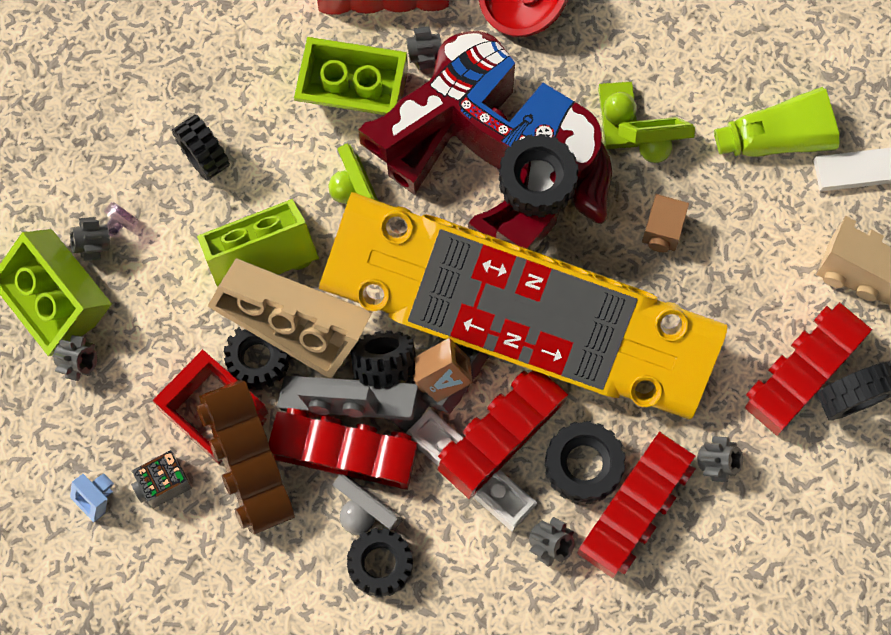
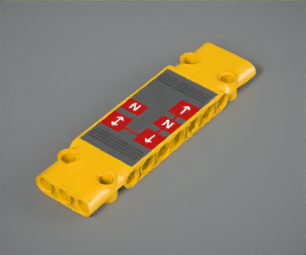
[319,192,728,420]

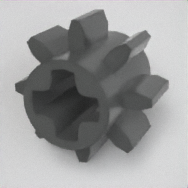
[406,26,442,70]
[70,217,110,261]
[52,335,98,381]
[697,436,743,482]
[529,517,574,566]

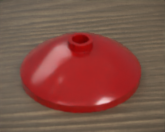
[479,0,568,37]

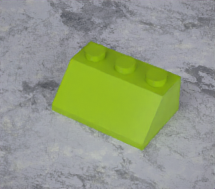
[294,37,408,115]
[197,199,319,288]
[0,229,112,356]

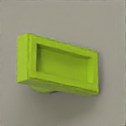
[598,82,639,149]
[618,117,695,163]
[328,143,379,204]

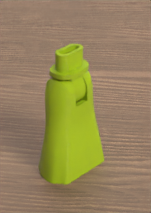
[714,87,840,157]

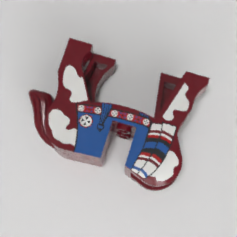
[358,31,612,251]

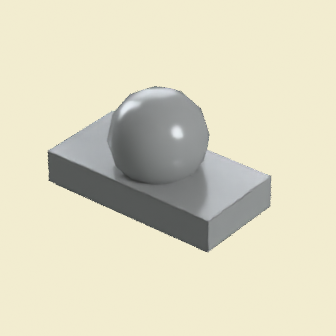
[332,475,403,535]

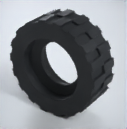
[499,134,579,217]
[817,361,891,421]
[544,421,626,504]

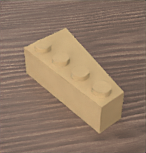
[816,215,891,309]
[207,259,373,378]

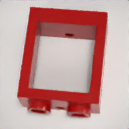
[152,349,268,465]

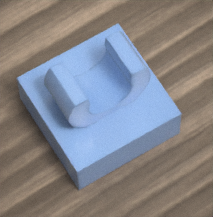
[70,474,114,523]

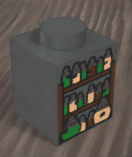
[131,450,192,509]

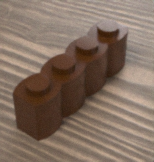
[196,380,295,535]

